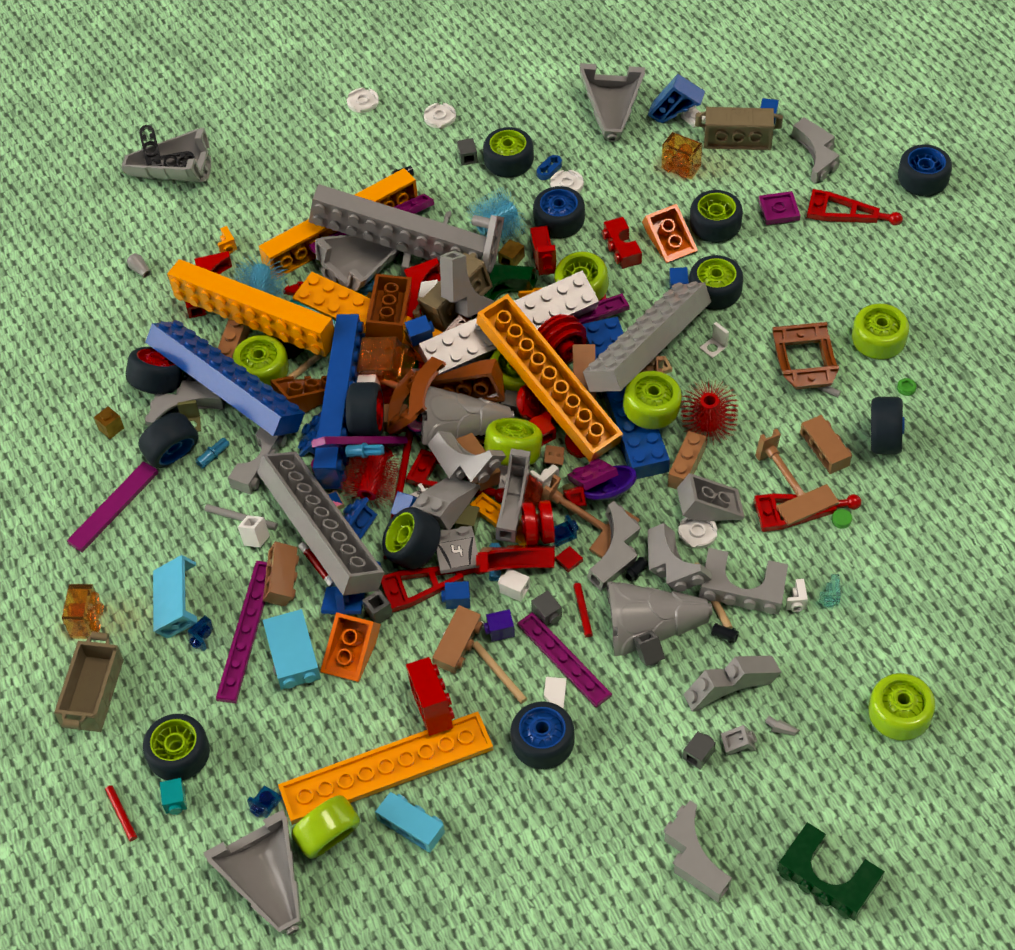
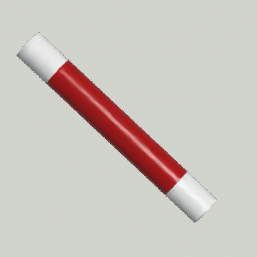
[298,542,335,587]

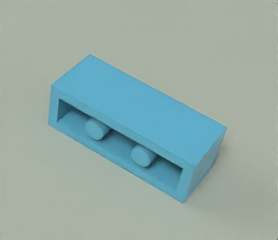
[375,792,445,853]

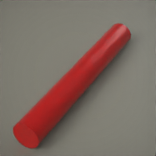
[573,583,593,638]
[105,785,138,842]

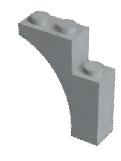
[792,117,840,184]
[440,251,494,318]
[145,380,226,427]
[428,431,506,483]
[496,448,530,543]
[587,501,641,591]
[648,523,712,592]
[683,656,781,712]
[664,800,732,903]

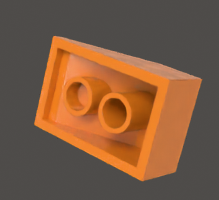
[642,204,698,263]
[320,612,381,682]

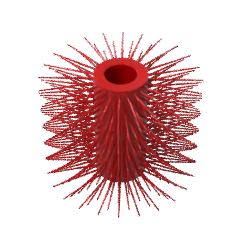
[681,378,738,445]
[339,444,405,509]

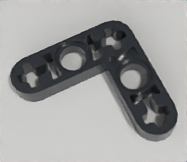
[139,125,195,167]

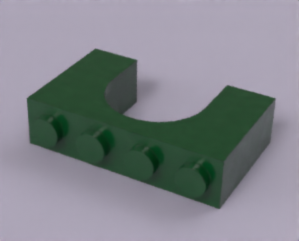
[472,264,538,319]
[777,822,885,921]

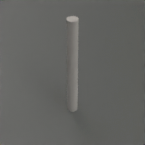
[205,504,278,531]

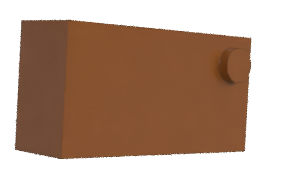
[366,274,412,342]

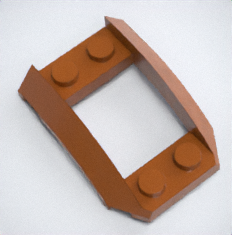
[772,322,839,390]
[387,357,447,435]

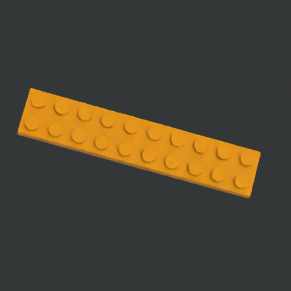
[292,271,443,363]
[278,711,494,825]

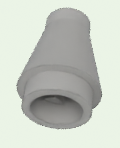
[127,253,151,278]

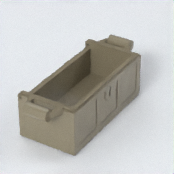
[695,107,783,150]
[412,252,493,332]
[54,632,124,732]

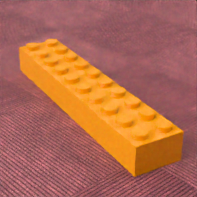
[259,168,418,278]
[167,259,334,357]
[476,294,623,462]

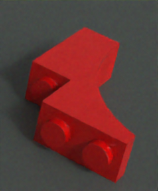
[530,226,556,276]
[185,251,232,319]
[404,258,440,319]
[476,545,555,572]

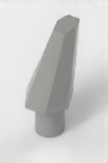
[765,716,800,736]

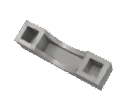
[228,427,287,495]

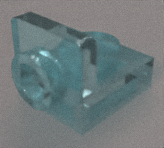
[819,574,841,607]

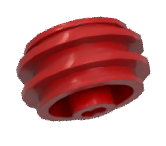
[538,314,587,365]

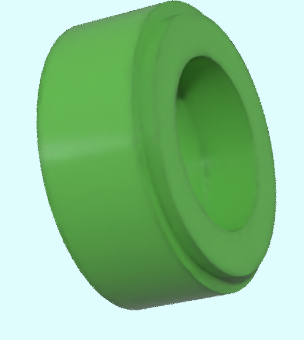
[897,378,917,396]
[832,509,852,529]

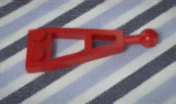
[806,189,903,225]
[406,449,505,503]
[754,493,862,532]
[381,566,486,613]

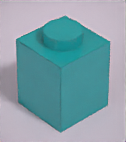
[160,778,187,815]

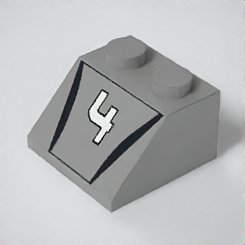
[436,526,478,574]

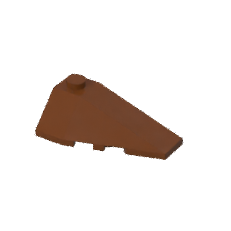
[430,358,505,402]
[270,376,327,413]

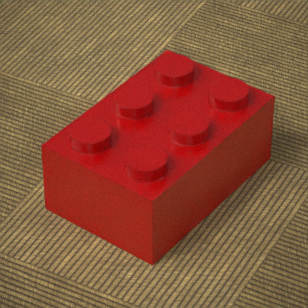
[405,657,455,736]

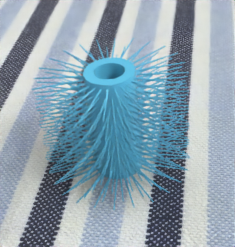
[467,187,527,245]
[233,255,287,299]

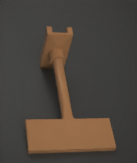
[573,344,664,399]
[755,429,839,526]
[540,474,640,558]

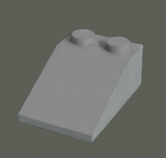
[677,473,744,521]
[411,477,480,530]

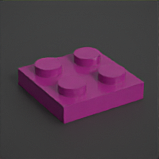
[758,191,801,225]
[567,459,619,491]

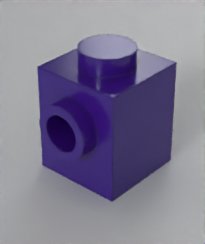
[483,609,515,642]

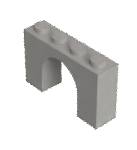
[699,548,788,615]

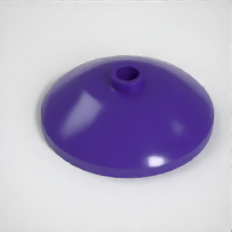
[584,465,637,501]

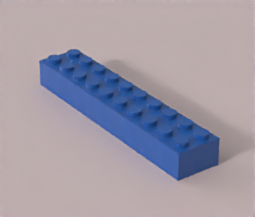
[313,314,367,489]
[582,316,670,479]
[145,320,305,436]

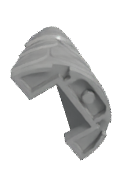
[580,63,645,142]
[122,128,211,182]
[315,234,401,292]
[421,386,514,445]
[606,582,713,656]
[203,809,302,935]

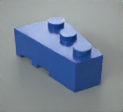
[648,74,705,123]

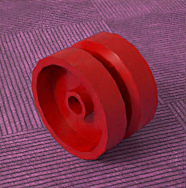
[521,500,555,546]

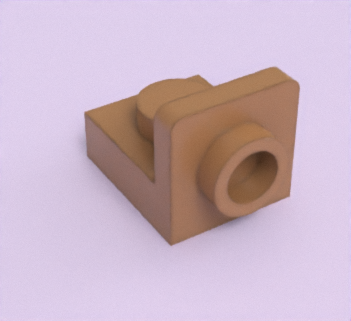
[543,445,565,466]

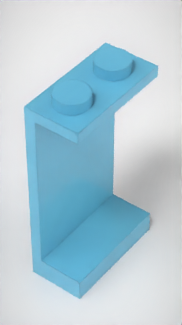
[153,555,197,638]
[263,609,321,690]

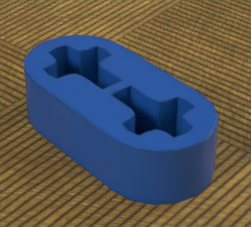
[537,155,562,180]

